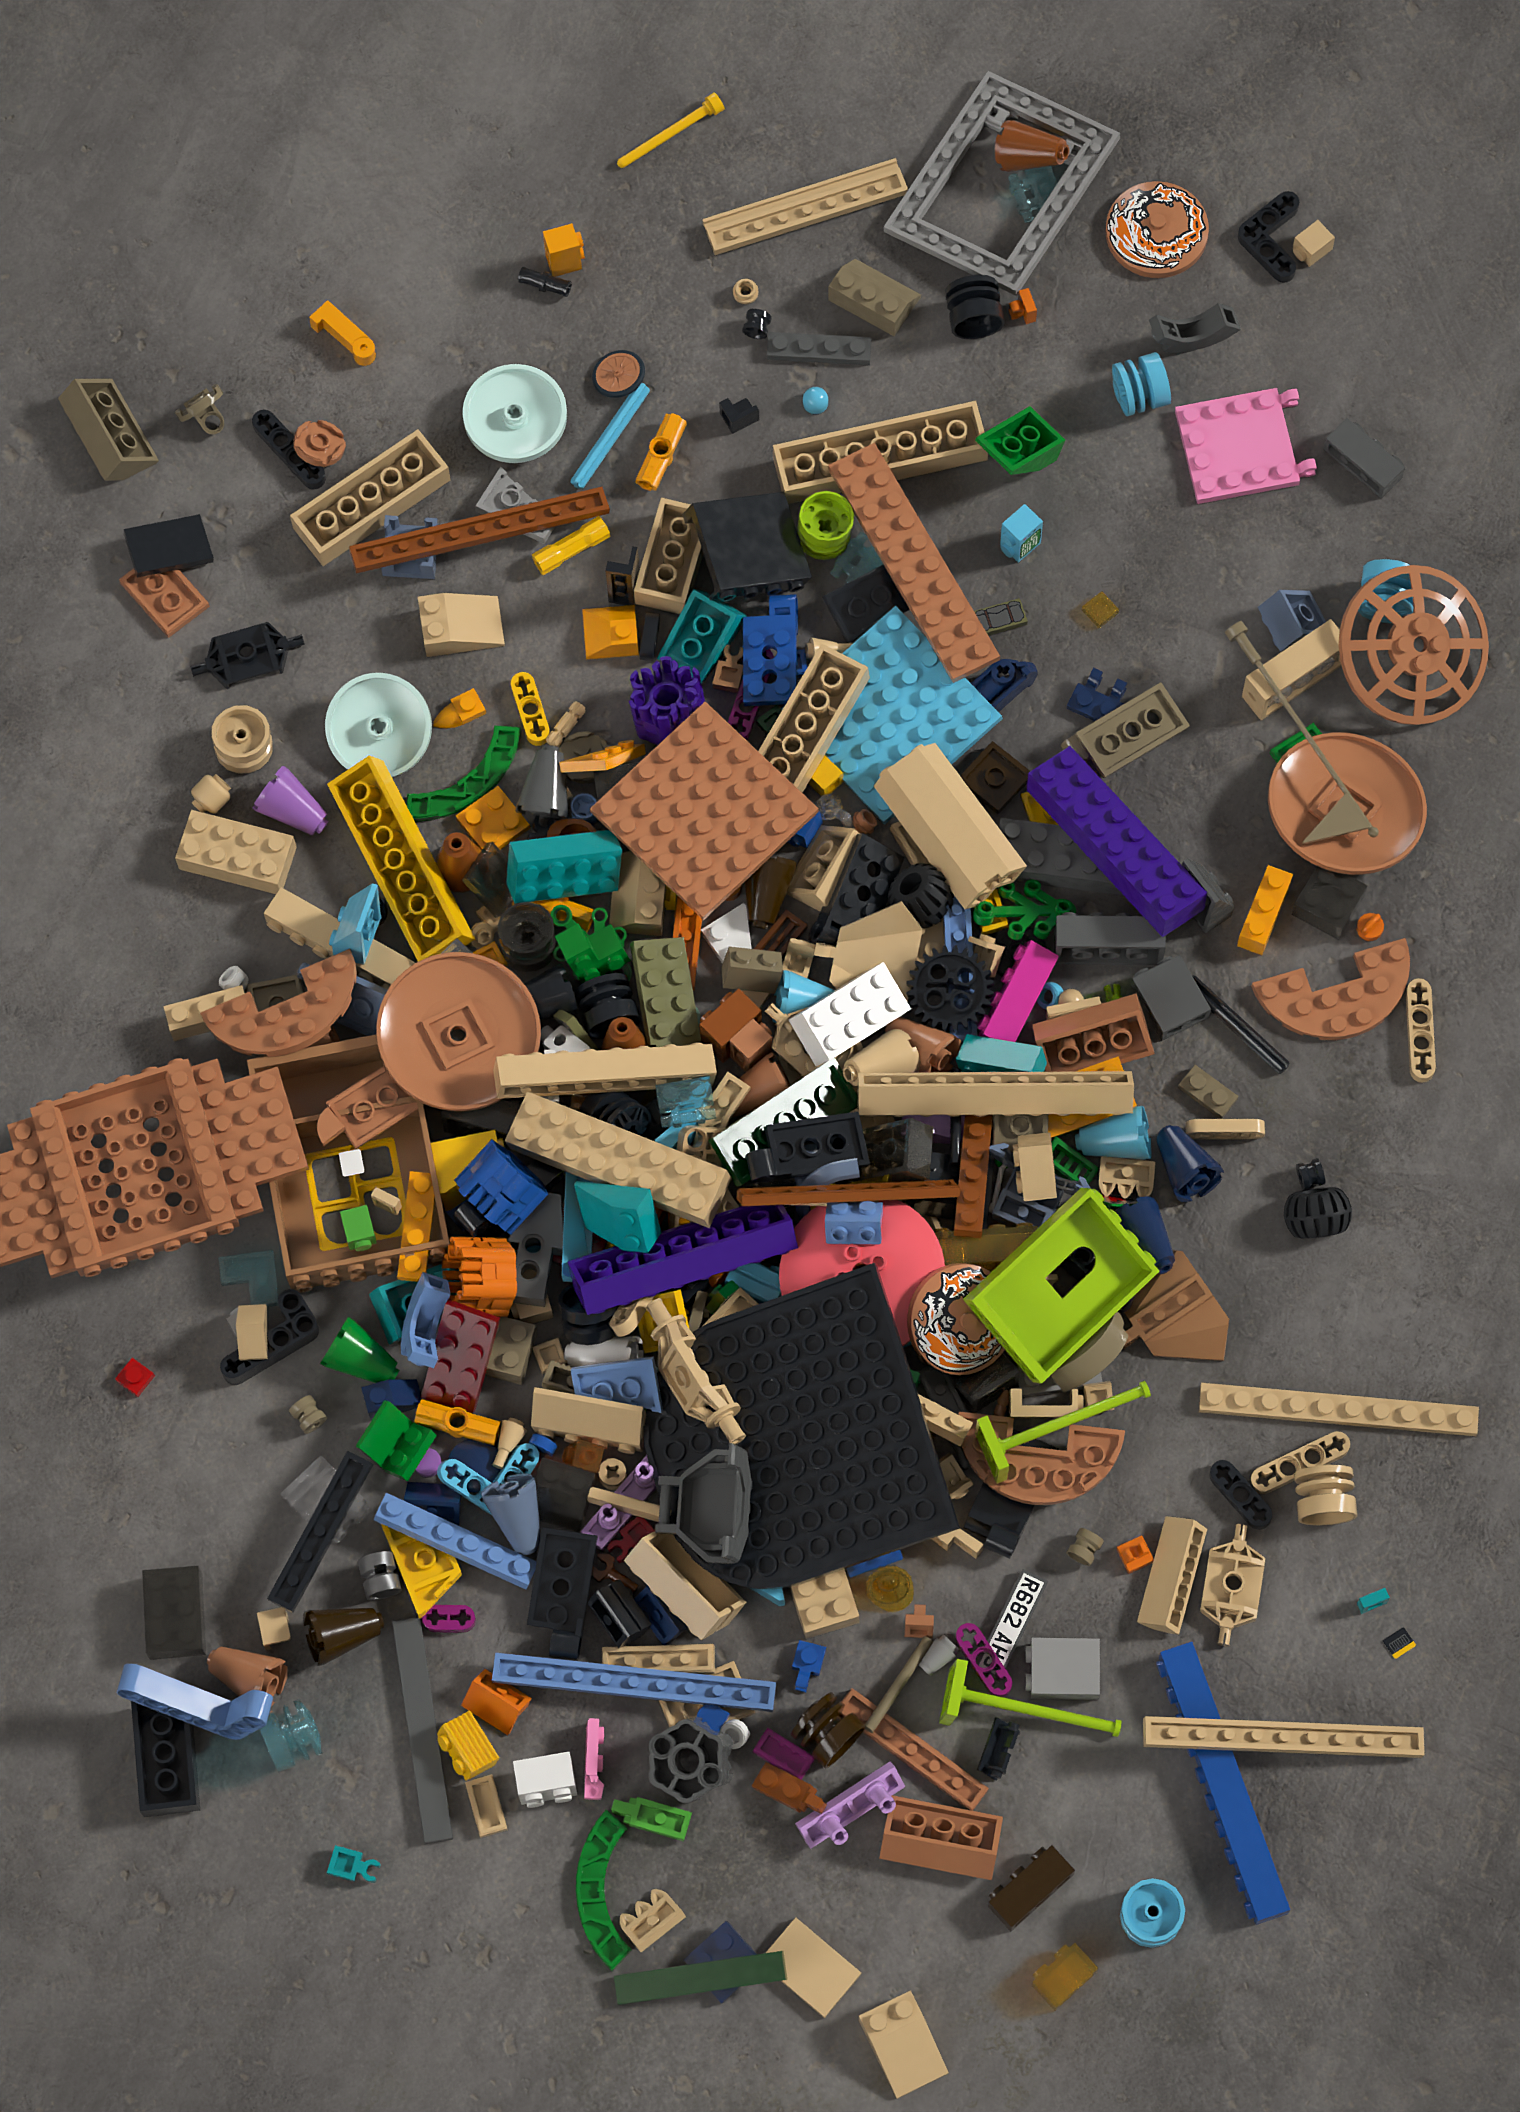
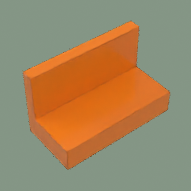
[461,1669,532,1735]

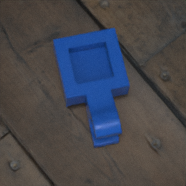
[792,1640,826,1693]

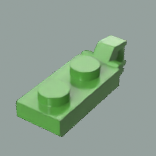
[611,1797,692,1842]

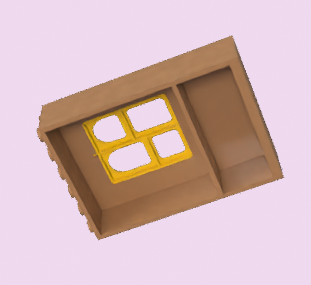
[247,1034,450,1293]

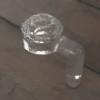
[815,794,856,830]

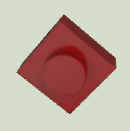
[115,1358,155,1397]

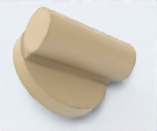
[468,920,494,949]

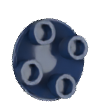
[447,1439,501,1493]

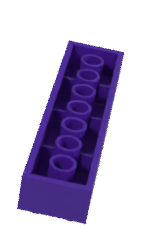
[1026,746,1207,937]
[567,1205,798,1315]

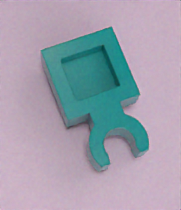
[327,1845,381,1883]

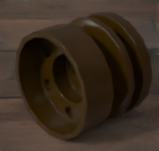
[791,1692,866,1769]

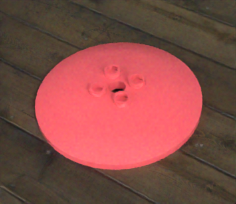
[779,1200,945,1346]

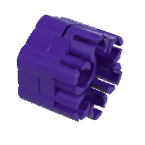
[629,656,705,745]

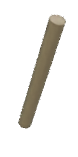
[865,1636,933,1733]

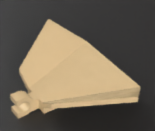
[814,901,923,1032]

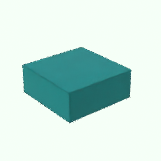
[1357,1588,1390,1614]

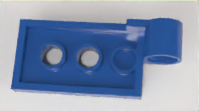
[743,594,798,706]

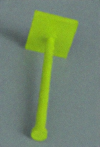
[975,1381,1151,1484]
[939,1659,1122,1737]

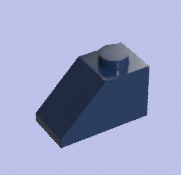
[361,1379,423,1421]

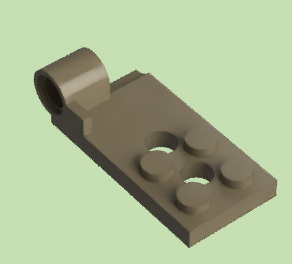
[1060,682,1190,778]

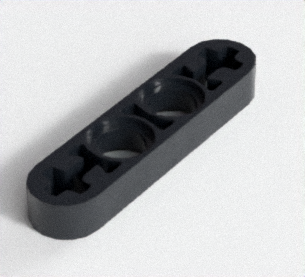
[252,410,326,489]

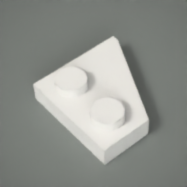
[701,903,752,964]

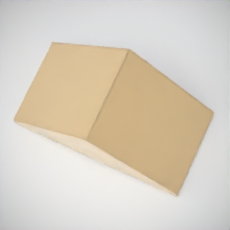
[236,1304,268,1360]

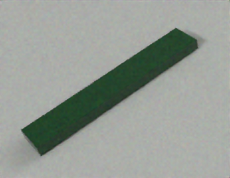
[614,1951,787,2005]

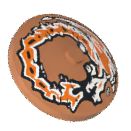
[1106,181,1209,278]
[907,1263,1005,1375]

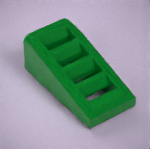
[1051,1137,1100,1185]

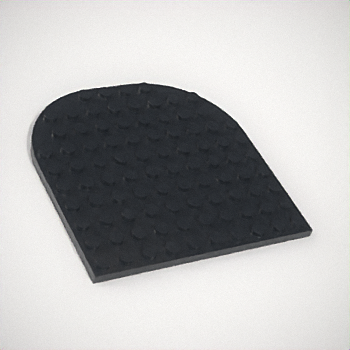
[643,1263,960,1589]

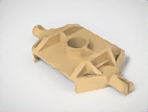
[765,1003,858,1090]
[1200,1524,1265,1647]

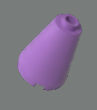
[252,766,329,835]

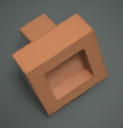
[905,1604,934,1638]

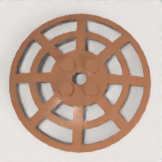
[1339,565,1489,725]

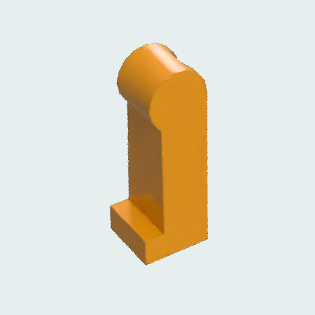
[309,300,376,366]

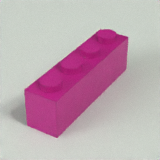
[977,940,1059,1042]

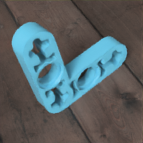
[437,1443,539,1515]

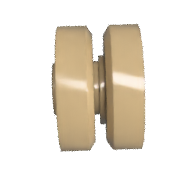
[212,705,273,774]

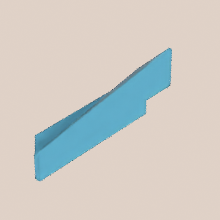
[562,1172,593,1282]

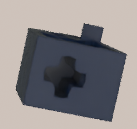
[971,659,1038,712]

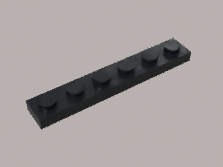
[267,1451,373,1613]

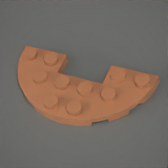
[1251,938,1410,1040]
[200,949,357,1057]
[958,1412,1125,1505]

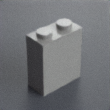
[1025,1638,1100,1700]

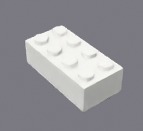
[789,962,911,1066]

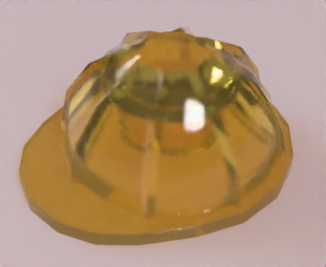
[866,1564,914,1612]

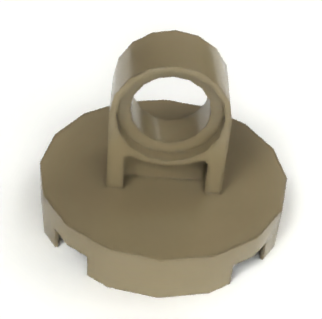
[175,384,224,434]

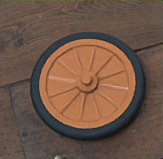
[592,350,645,398]

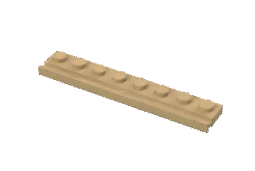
[703,158,908,255]

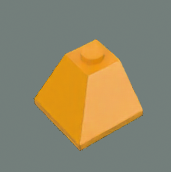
[582,605,639,660]

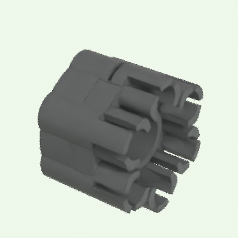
[649,1717,733,1803]

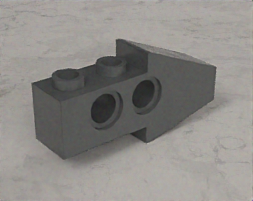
[508,1193,564,1307]

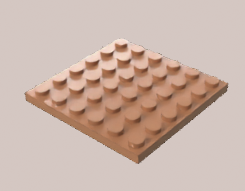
[590,702,819,920]

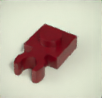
[607,1516,655,1563]

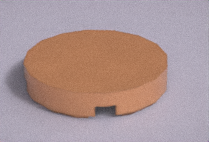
[293,420,346,467]

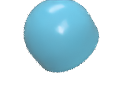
[803,387,828,414]
[1037,982,1063,1009]

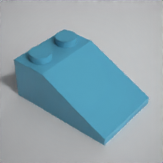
[329,883,381,965]

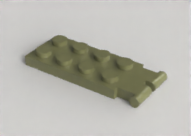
[630,937,701,1048]

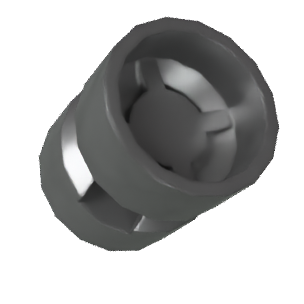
[357,1551,402,1600]

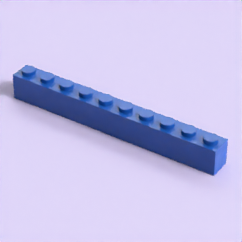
[1156,1642,1290,1925]

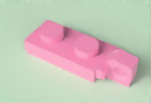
[584,1718,604,1800]

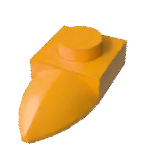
[433,688,486,729]

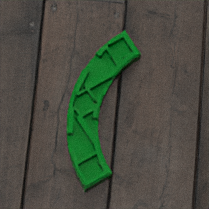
[406,725,521,822]

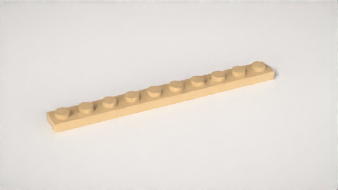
[1199,1383,1479,1436]
[1143,1716,1425,1758]

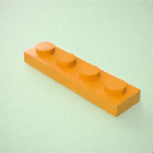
[397,1171,435,1282]

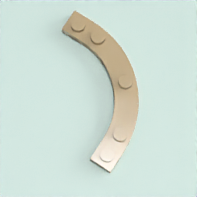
[694,1072,766,1261]

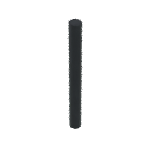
[949,1068,962,1167]

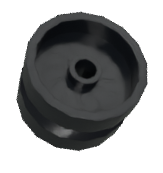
[558,1283,619,1345]

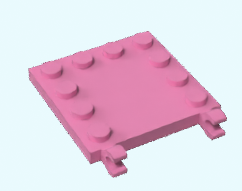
[1175,388,1317,504]

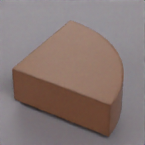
[317,1107,345,1146]

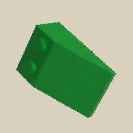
[975,406,1065,475]

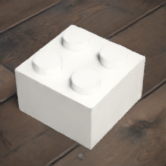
[513,1752,577,1808]

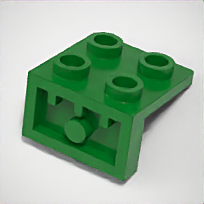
[356,1400,437,1482]

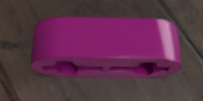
[422,1605,476,1633]

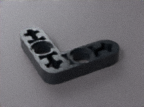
[1238,191,1300,283]

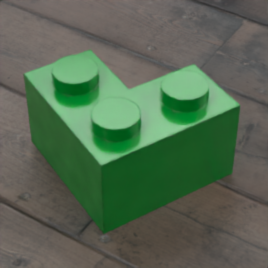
[555,923,631,984]

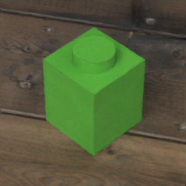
[340,1205,377,1251]

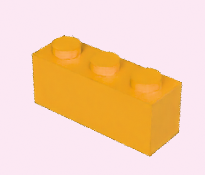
[1237,865,1293,955]

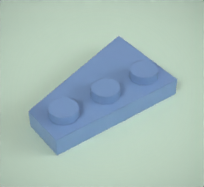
[571,1356,663,1413]

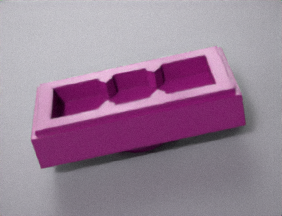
[752,1727,815,1780]

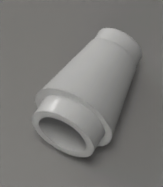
[918,1634,960,1676]

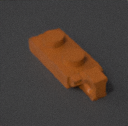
[752,1762,827,1814]

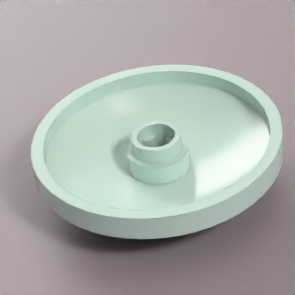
[463,364,567,463]
[325,673,432,778]

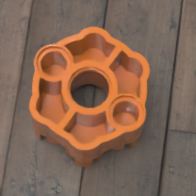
[441,1237,517,1317]

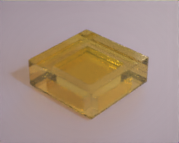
[1082,591,1119,628]

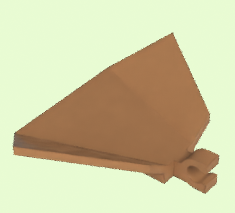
[1123,1250,1229,1361]

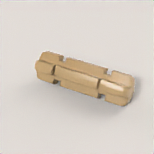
[546,701,586,747]

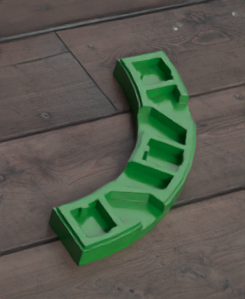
[576,1809,632,1972]

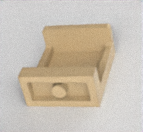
[1009,1389,1083,1418]

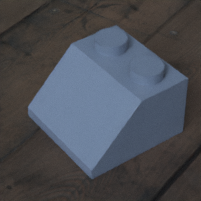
[1258,590,1326,652]

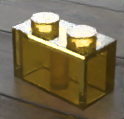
[1032,1943,1098,2011]

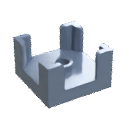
[381,515,438,579]

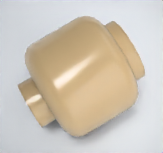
[191,774,231,814]

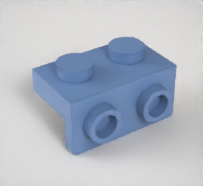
[825,1201,883,1244]

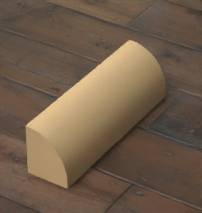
[1137,1516,1207,1635]

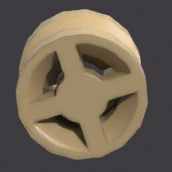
[598,1458,627,1491]

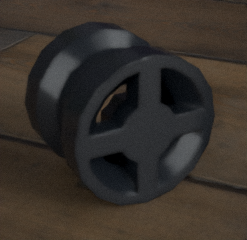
[742,309,772,339]
[1296,1158,1326,1190]

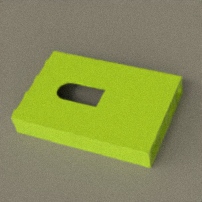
[963,1188,1160,1384]

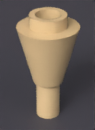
[805,637,853,661]
[492,1418,527,1469]

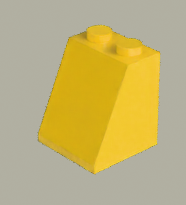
[431,1130,505,1211]

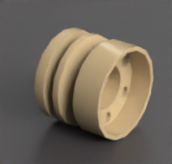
[1294,1465,1357,1525]

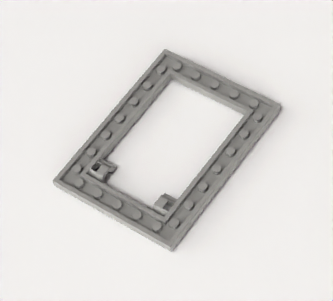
[883,71,1120,296]

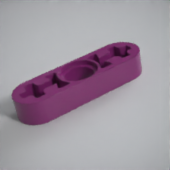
[956,1623,1012,1697]

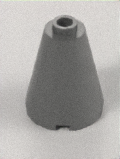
[515,745,569,820]

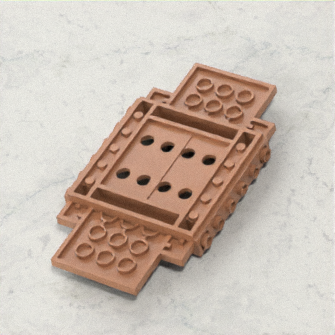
[0,1058,309,1278]

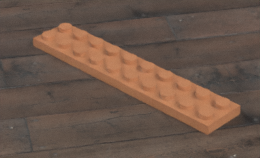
[828,443,1000,683]

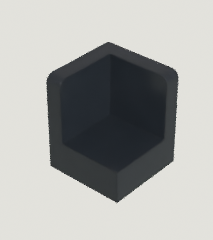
[719,398,759,434]

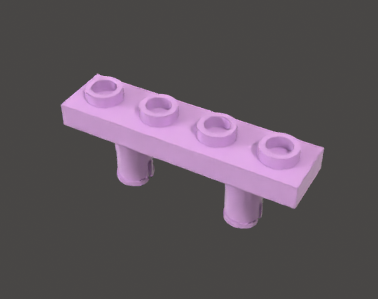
[581,1455,656,1551]
[795,1762,905,1849]

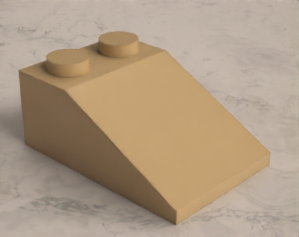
[418,593,505,657]
[859,1990,949,2099]

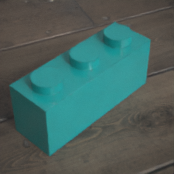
[956,1034,1047,1072]

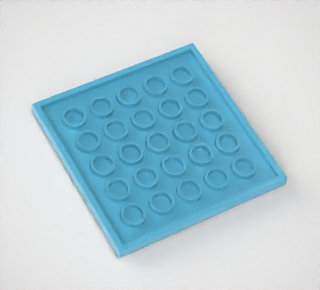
[780,606,1003,825]

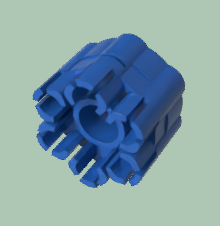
[454,1139,548,1235]

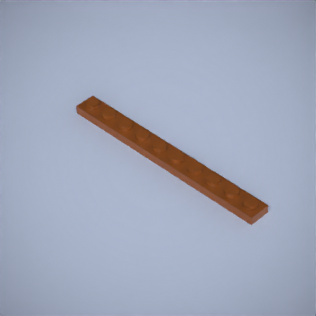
[349,487,610,574]

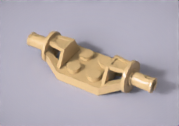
[646,1298,746,1445]

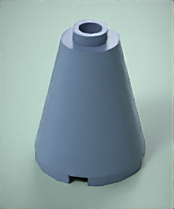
[481,1474,540,1555]

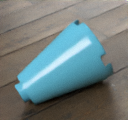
[772,970,835,1023]
[1075,1106,1152,1160]

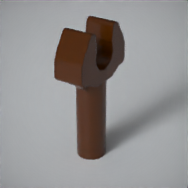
[592,1554,639,1594]

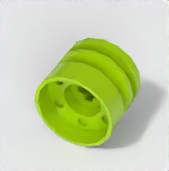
[797,491,854,560]

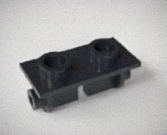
[977,1717,1020,1781]

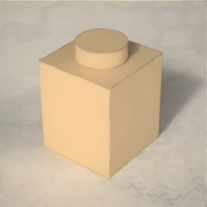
[1293,220,1335,267]

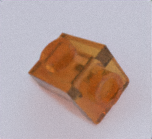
[562,1439,604,1473]

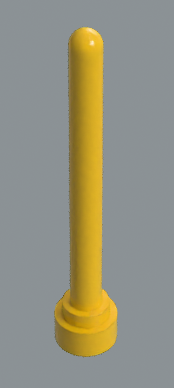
[617,92,725,168]

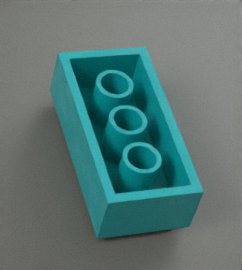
[506,830,622,904]

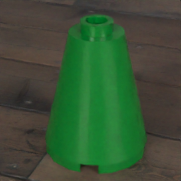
[320,1317,400,1383]

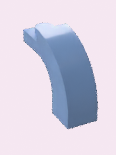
[401,1272,451,1368]

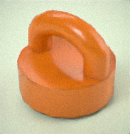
[1356,913,1384,941]

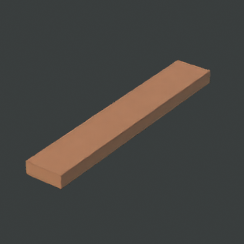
[840,1688,989,1811]

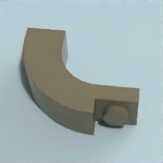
[1051,1312,1128,1392]

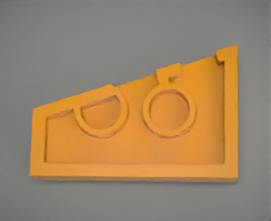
[559,740,646,773]

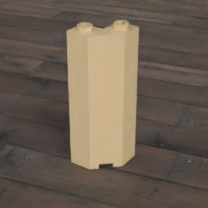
[874,743,1027,909]

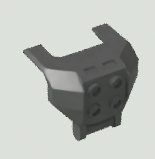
[655,1443,752,1564]

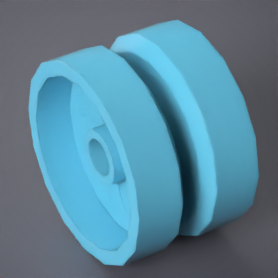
[1120,1878,1185,1948]

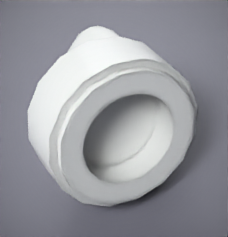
[219,966,249,990]
[720,1719,750,1749]

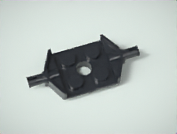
[190,622,305,689]

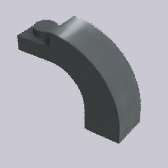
[1149,303,1241,353]

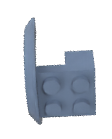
[989,1143,1090,1236]
[794,1144,860,1221]

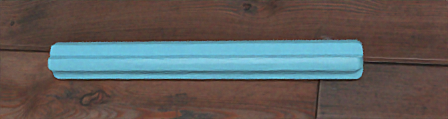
[571,383,650,489]

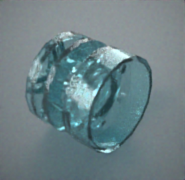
[260,1699,323,1773]

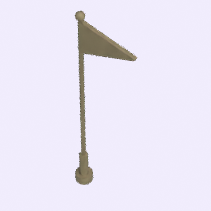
[1225,621,1379,844]

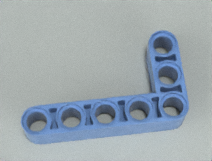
[117,1664,273,1740]

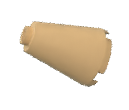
[843,1029,920,1086]

